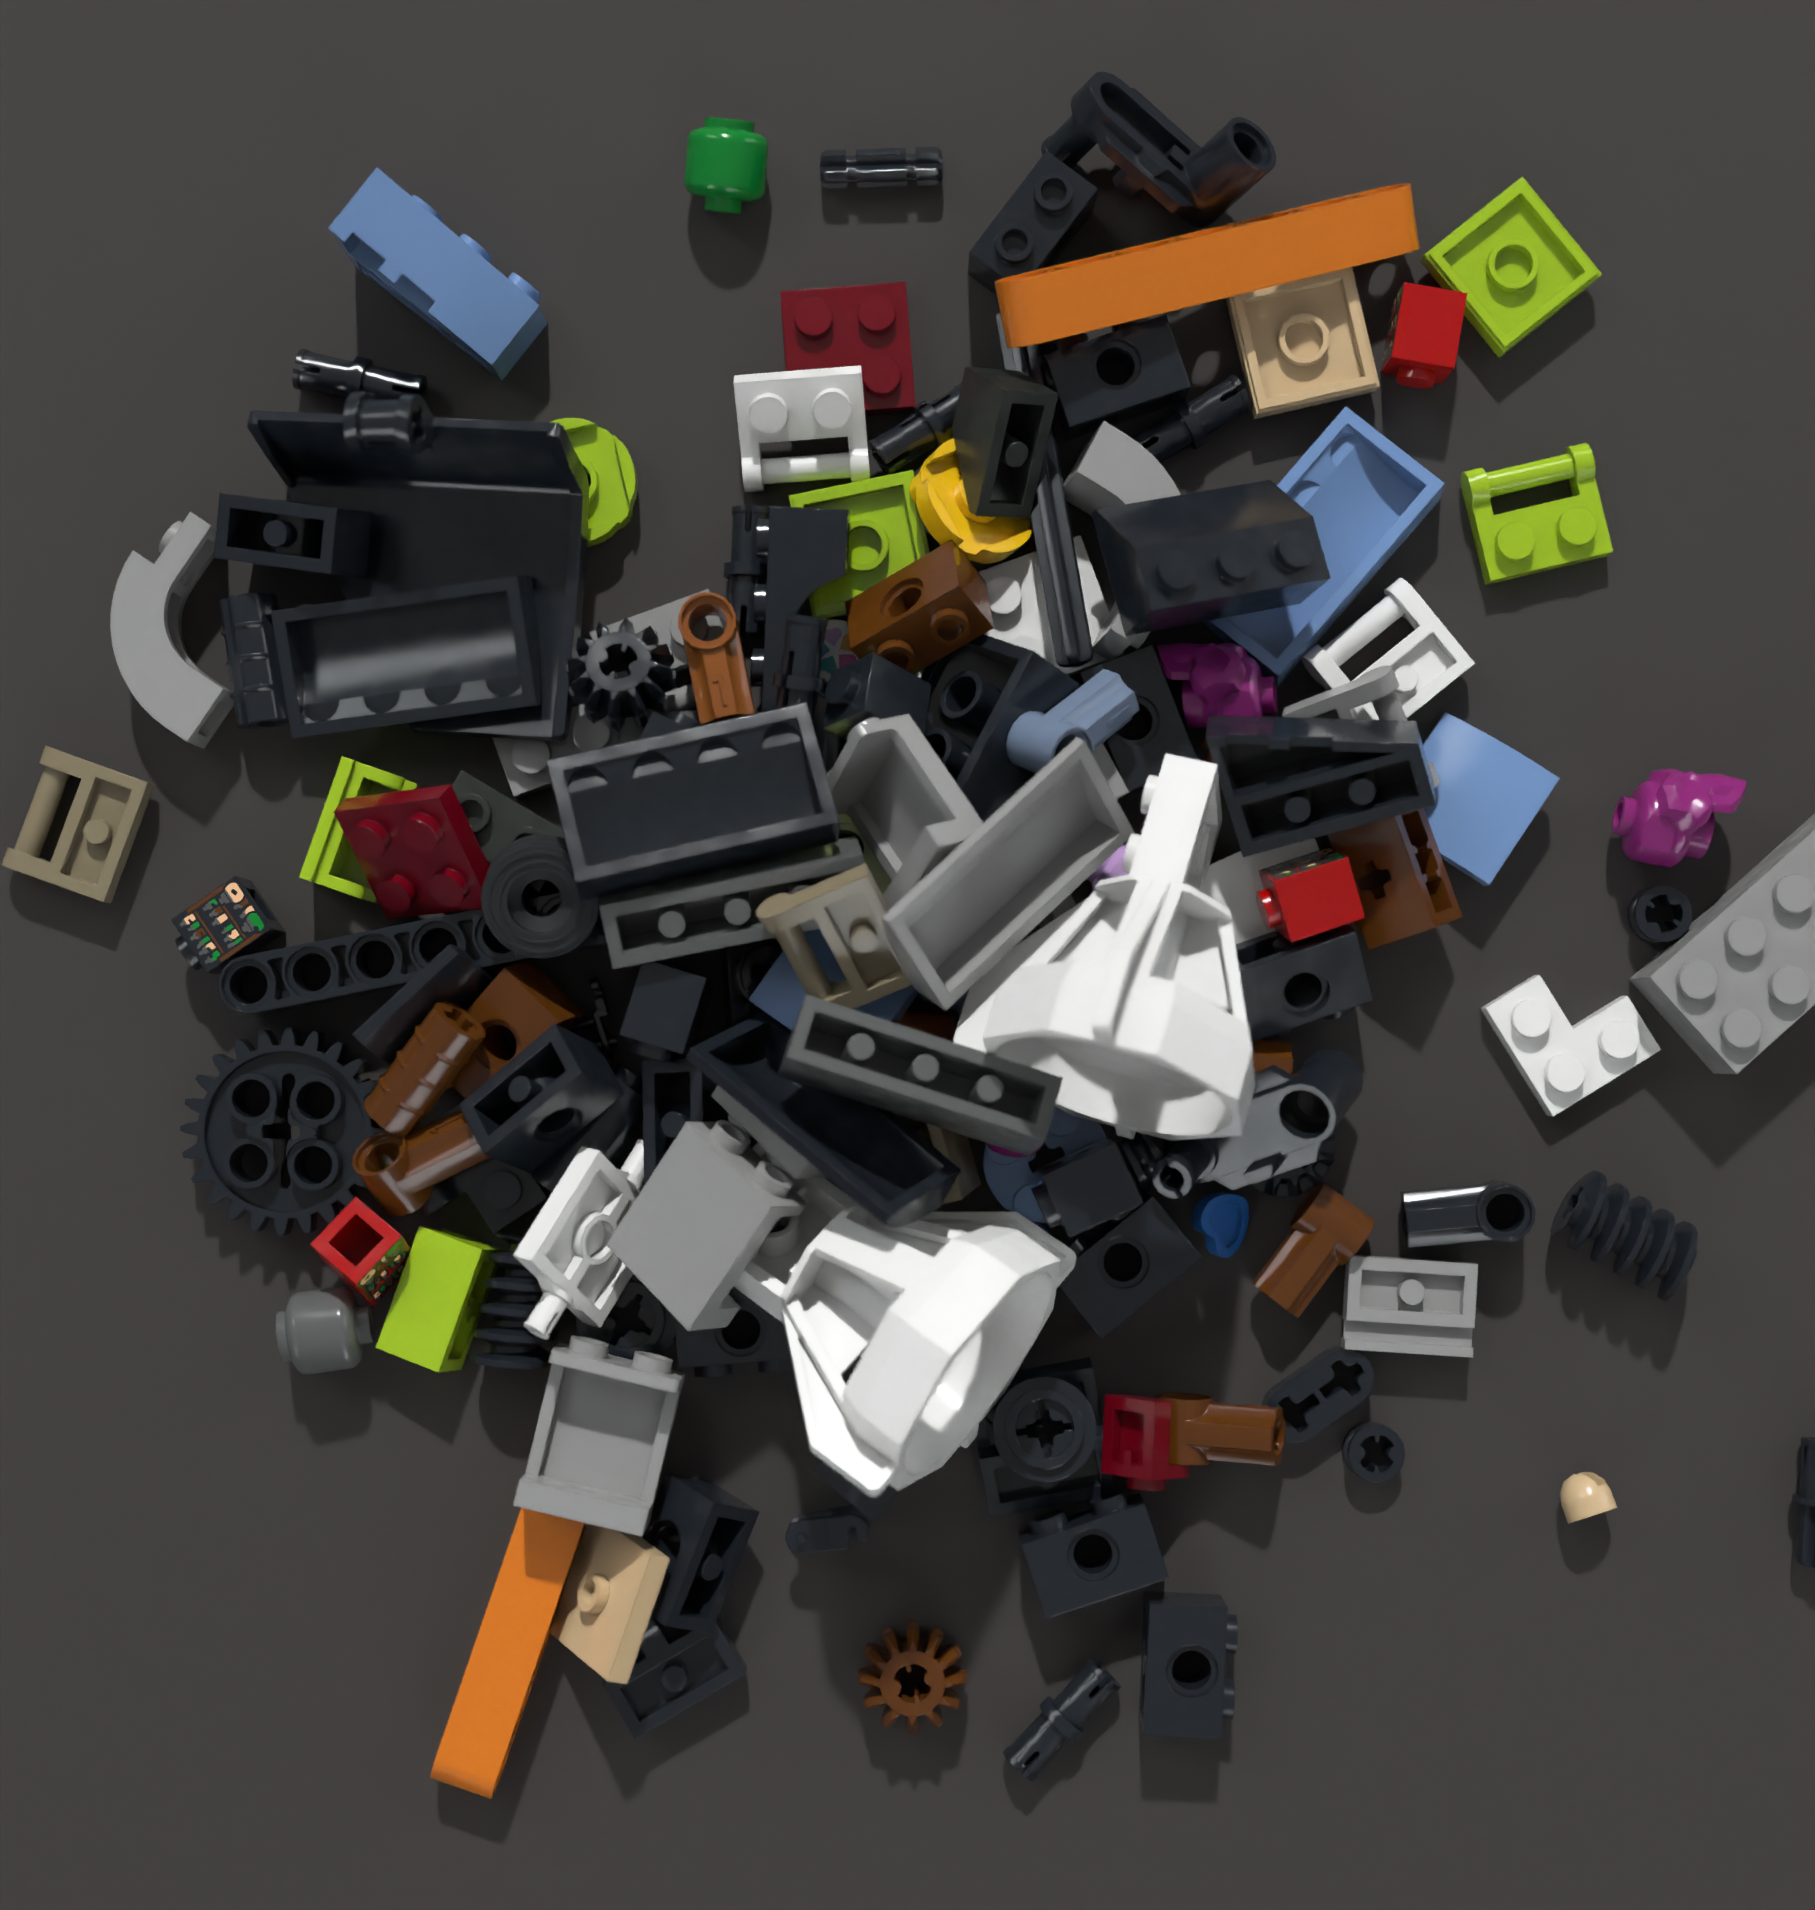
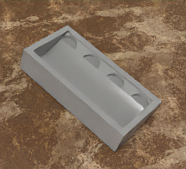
[881,737,1135,1011]

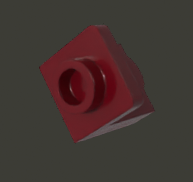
[1101,1394,1190,1491]

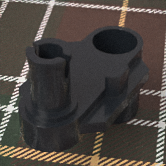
[1041,71,1276,228]
[1152,1049,1363,1199]

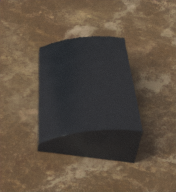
[271,576,541,739]
[547,703,840,901]
[686,1011,961,1228]

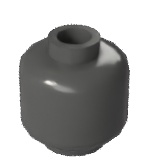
[276,1286,375,1375]

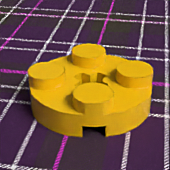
[909,438,1033,564]

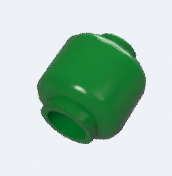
[684,117,769,214]

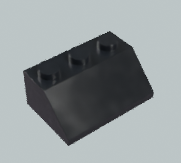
[1091,480,1331,636]
[920,634,1080,823]

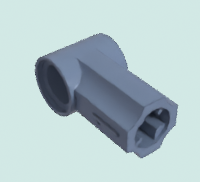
[1006,669,1140,774]

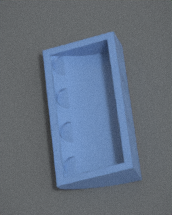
[1203,406,1445,688]

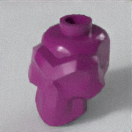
[1156,642,1278,729]
[1611,768,1747,868]

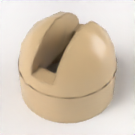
[1560,1472,1618,1524]

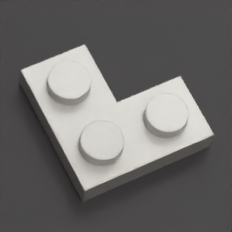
[1480,975,1661,1117]

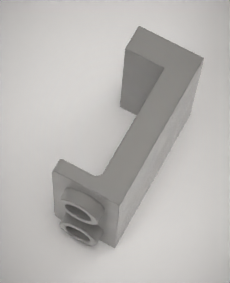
[826,714,983,909]
[606,1120,807,1331]
[513,1336,685,1537]

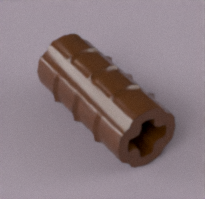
[364,1001,485,1137]

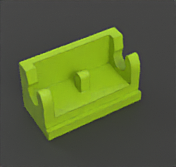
[299,756,420,904]
[376,1226,504,1373]

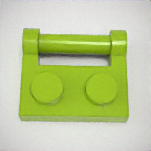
[1461,443,1614,585]

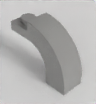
[1064,421,1181,661]
[110,511,234,749]

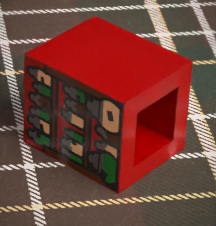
[1380,282,1467,389]
[1256,846,1365,943]
[310,1197,411,1307]

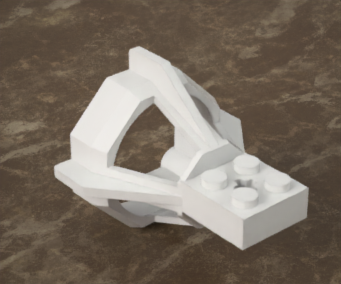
[953,753,1255,1141]
[733,1143,1076,1497]

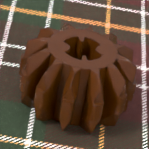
[858,1619,968,1734]

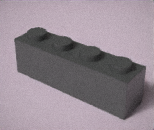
[599,835,864,969]
[778,994,1063,1156]

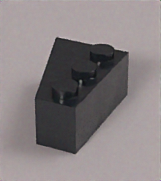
[1206,715,1436,857]

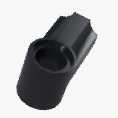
[1400,1180,1536,1248]

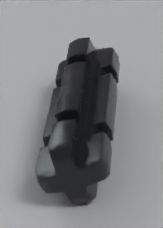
[820,147,943,189]

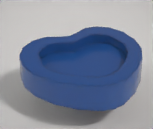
[1191,1191,1249,1258]

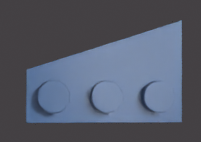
[328,168,548,381]

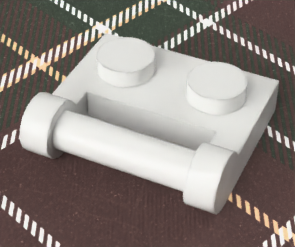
[733,365,870,492]
[1301,578,1475,720]

